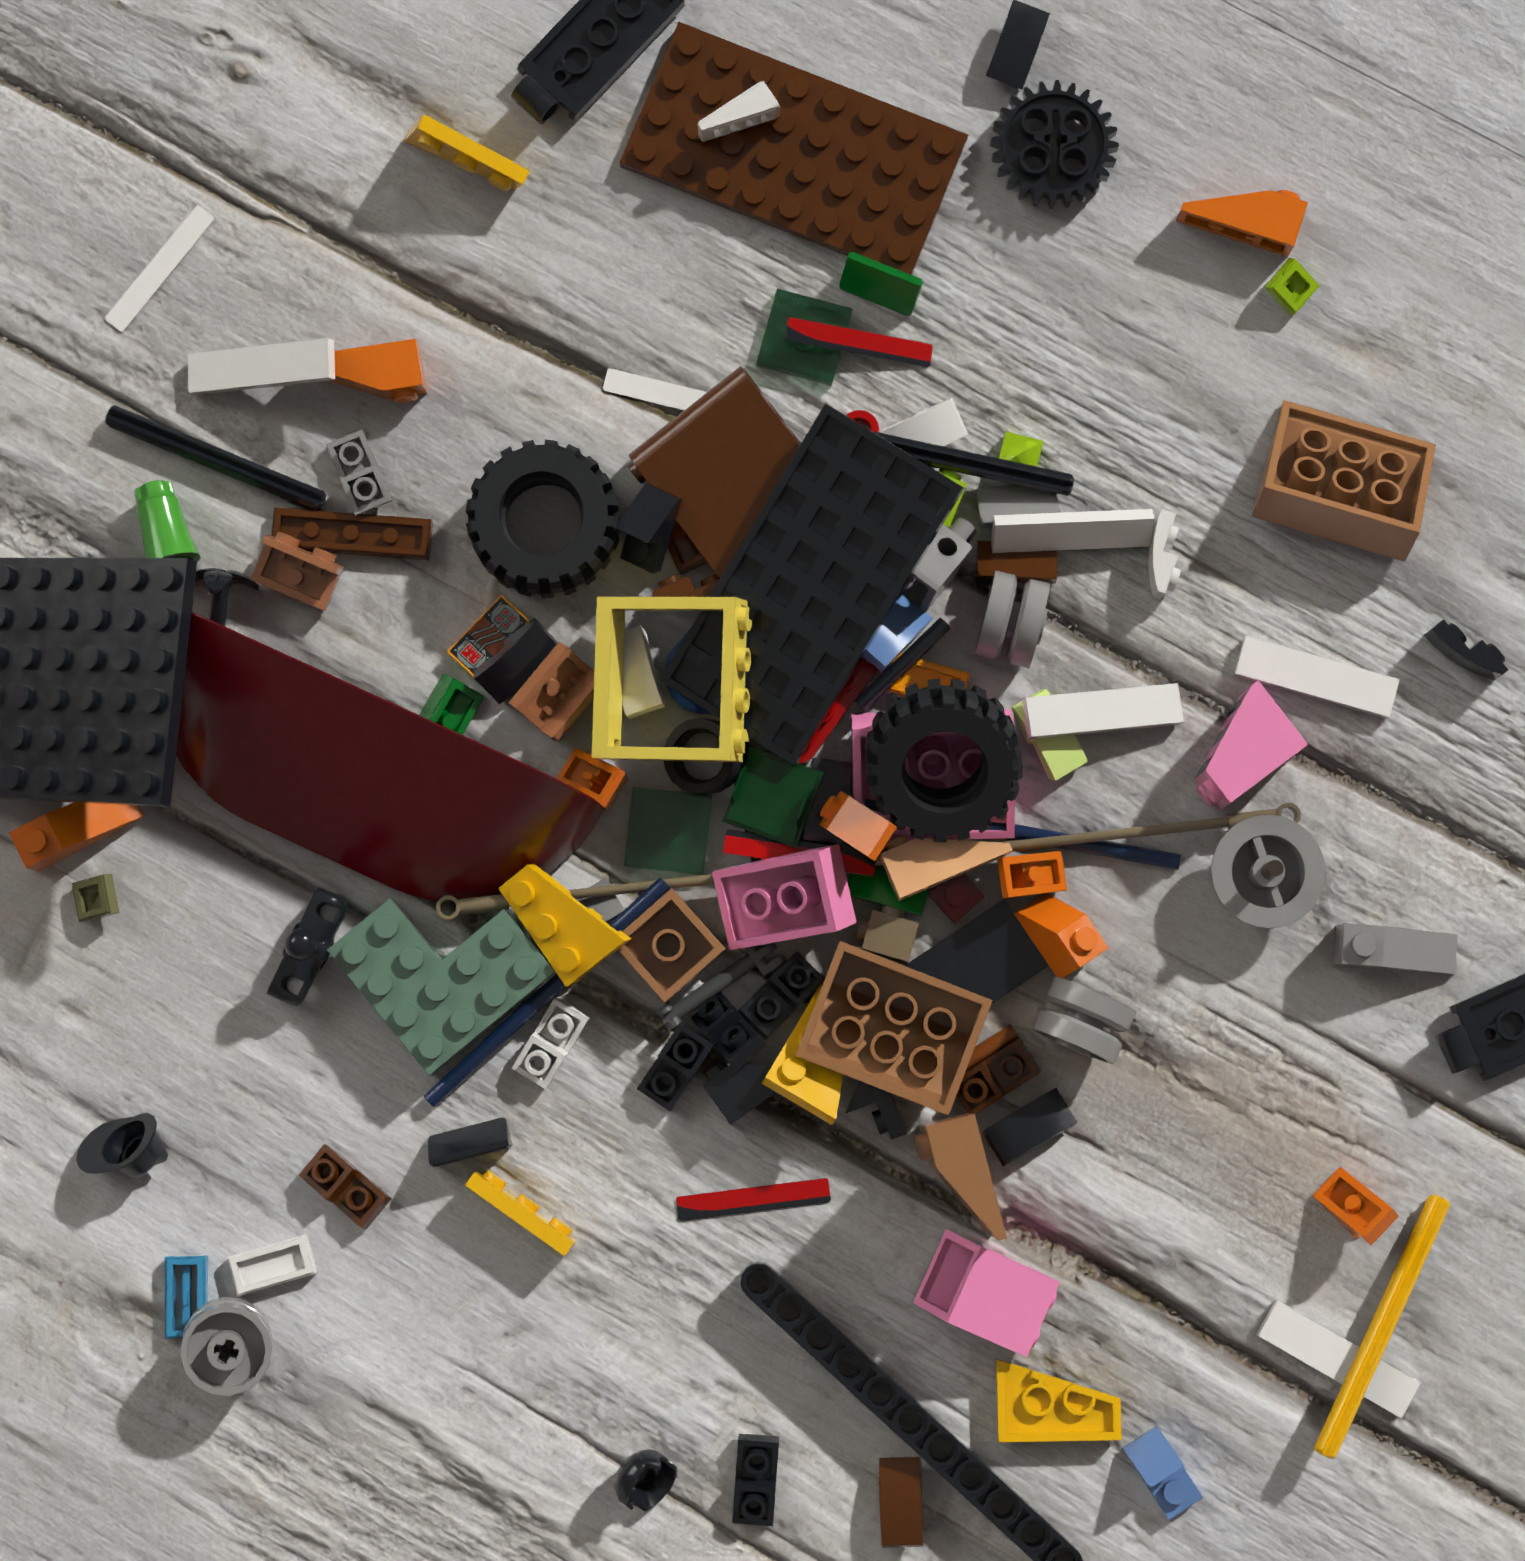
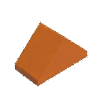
[556,747,629,813]

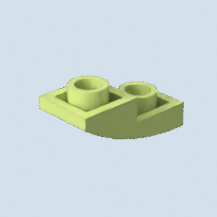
[1011,689,1088,781]

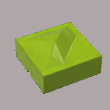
[1264,258,1320,315]
[999,431,1044,466]

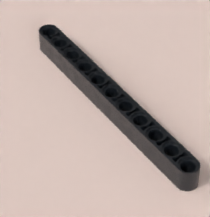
[740,1261,1083,1561]

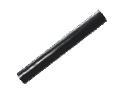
[854,618,951,712]

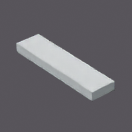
[188,338,335,395]
[991,509,1154,553]
[1234,636,1400,719]
[1022,683,1184,739]
[1256,1299,1421,1419]

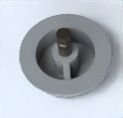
[1211,815,1325,928]

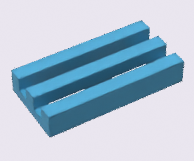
[165,1255,208,1339]

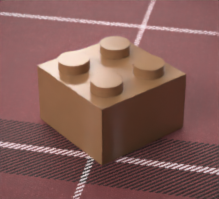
[618,888,726,1004]

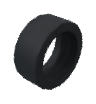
[664,718,744,795]

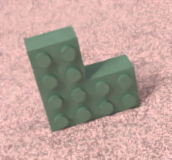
[327,898,556,1076]

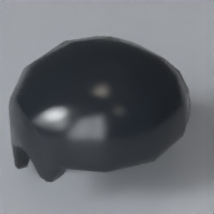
[613,1449,677,1511]

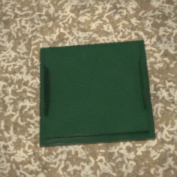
[722,747,825,849]

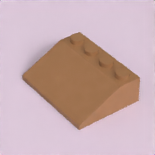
[1252,400,1436,562]
[795,941,993,1116]
[913,1113,1007,1241]

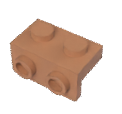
[250,531,344,611]
[508,641,594,741]

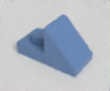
[1123,1426,1203,1520]

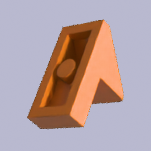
[997,851,1067,899]
[1312,1167,1399,1246]

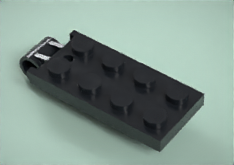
[511,0,685,125]
[1435,973,1525,1081]

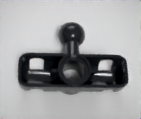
[267,886,348,1006]

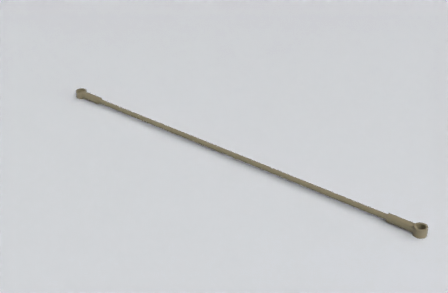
[436,803,1301,921]

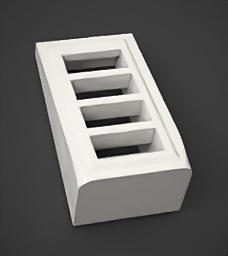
[697,81,780,142]

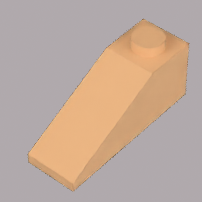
[879,835,1013,901]

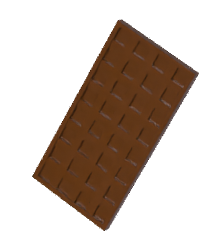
[620,22,968,275]

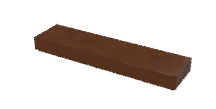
[271,507,433,561]

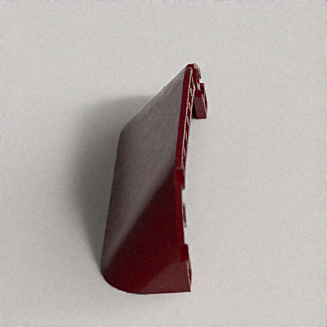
[176,612,604,901]

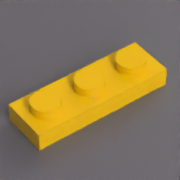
[465,1169,576,1256]

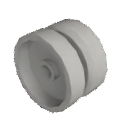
[974,570,1050,669]
[1032,977,1136,1065]
[180,1297,272,1397]

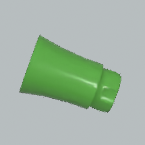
[134,480,201,562]

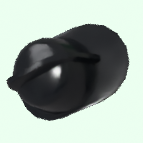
[76,1113,168,1178]

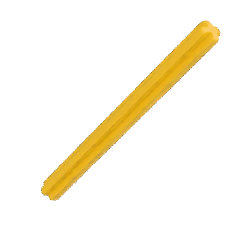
[1314,1195,1450,1459]

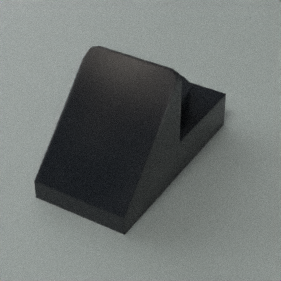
[617,483,682,574]
[845,1081,907,1140]

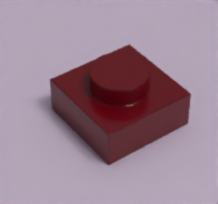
[928,874,985,924]

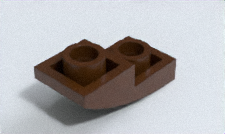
[652,574,720,597]
[956,1038,1042,1115]
[299,1144,392,1230]
[879,1457,924,1548]

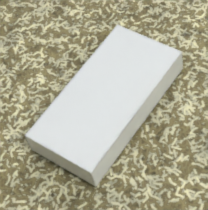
[227,1234,318,1297]

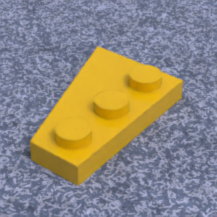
[404,114,530,191]
[498,863,631,987]
[762,984,843,1125]
[995,1358,1122,1442]

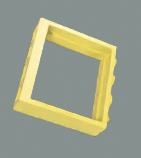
[592,597,752,762]

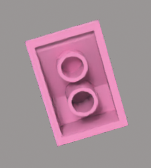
[712,844,857,950]

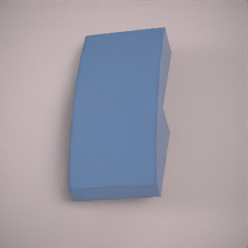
[863,593,933,672]

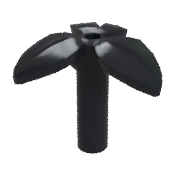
[195,568,259,626]

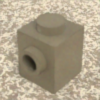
[855,905,919,963]

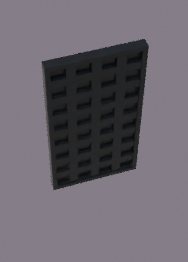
[660,403,965,765]

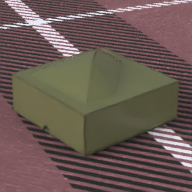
[72,874,119,922]

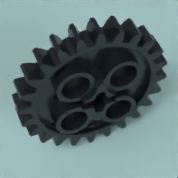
[990,80,1119,209]

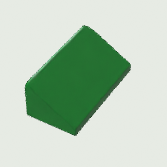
[839,252,923,316]
[419,674,485,735]
[848,865,929,917]

